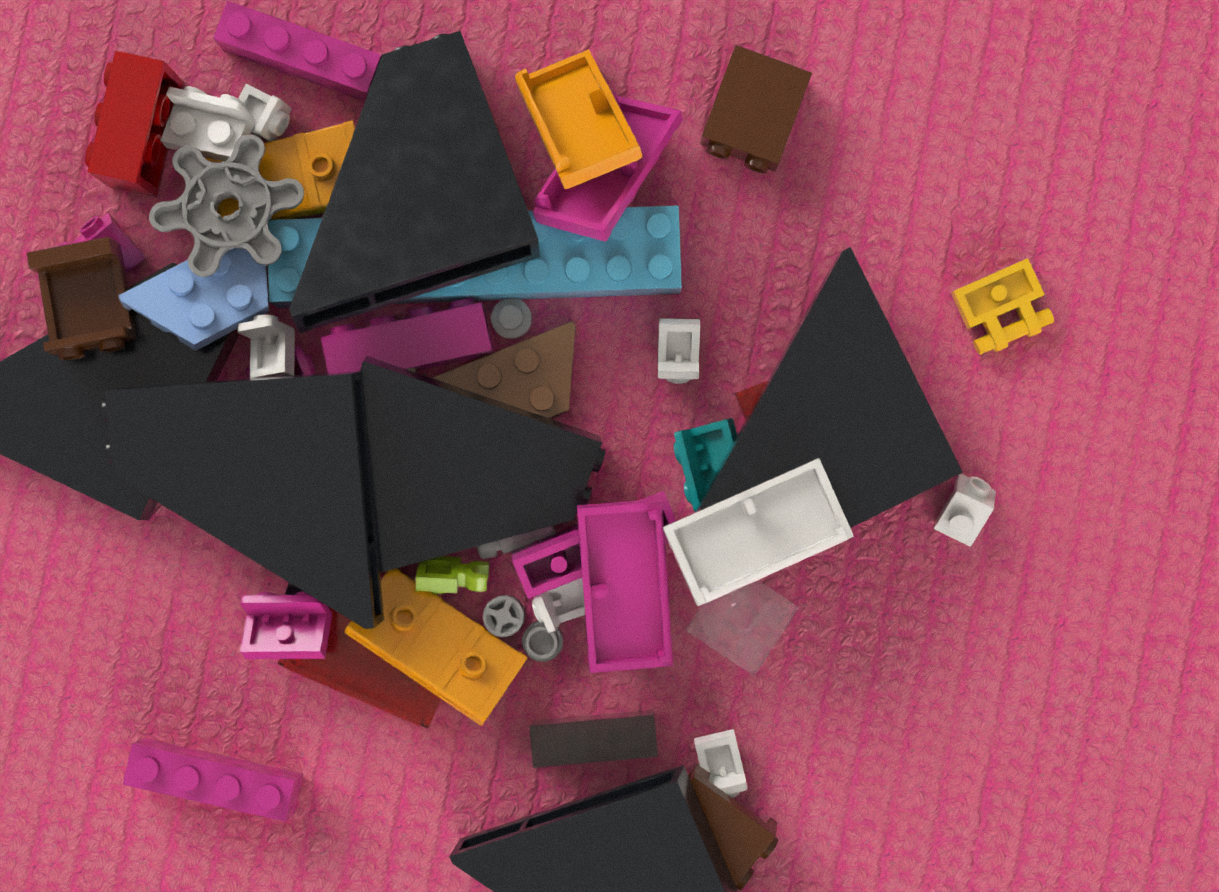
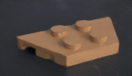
[433,321,576,419]

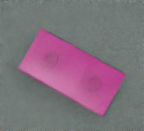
[533,92,683,242]
[577,499,673,673]

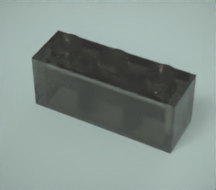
[529,710,658,768]

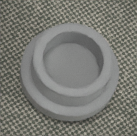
[491,298,532,339]
[522,621,563,662]

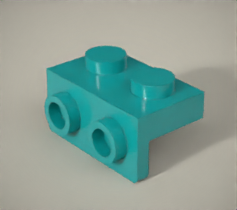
[674,418,737,512]

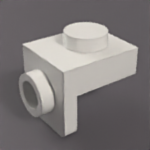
[238,83,292,142]
[238,315,295,378]
[658,318,700,384]
[934,474,996,547]
[532,578,585,633]
[694,729,748,798]

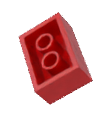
[85,50,184,198]

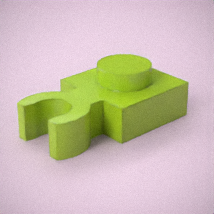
[416,556,489,594]

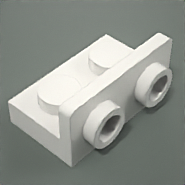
[160,86,255,161]

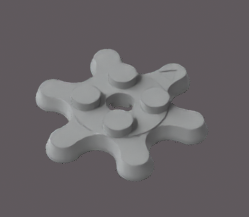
[149,134,304,277]

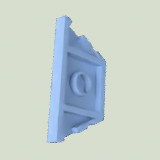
[118,248,269,351]

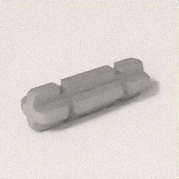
[476,525,556,559]

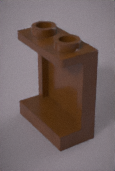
[700,45,812,174]
[27,237,137,360]
[688,763,779,890]

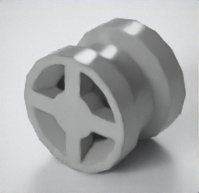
[483,595,526,637]

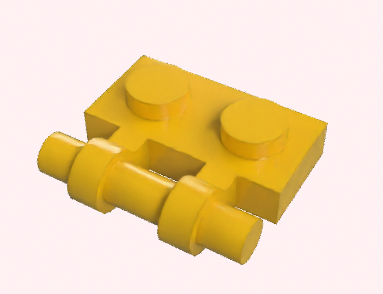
[951,258,1054,355]

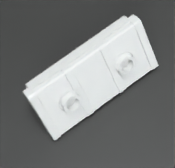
[662,458,854,606]

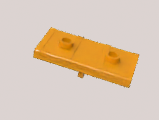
[515,49,642,189]
[204,120,356,220]
[344,568,528,726]

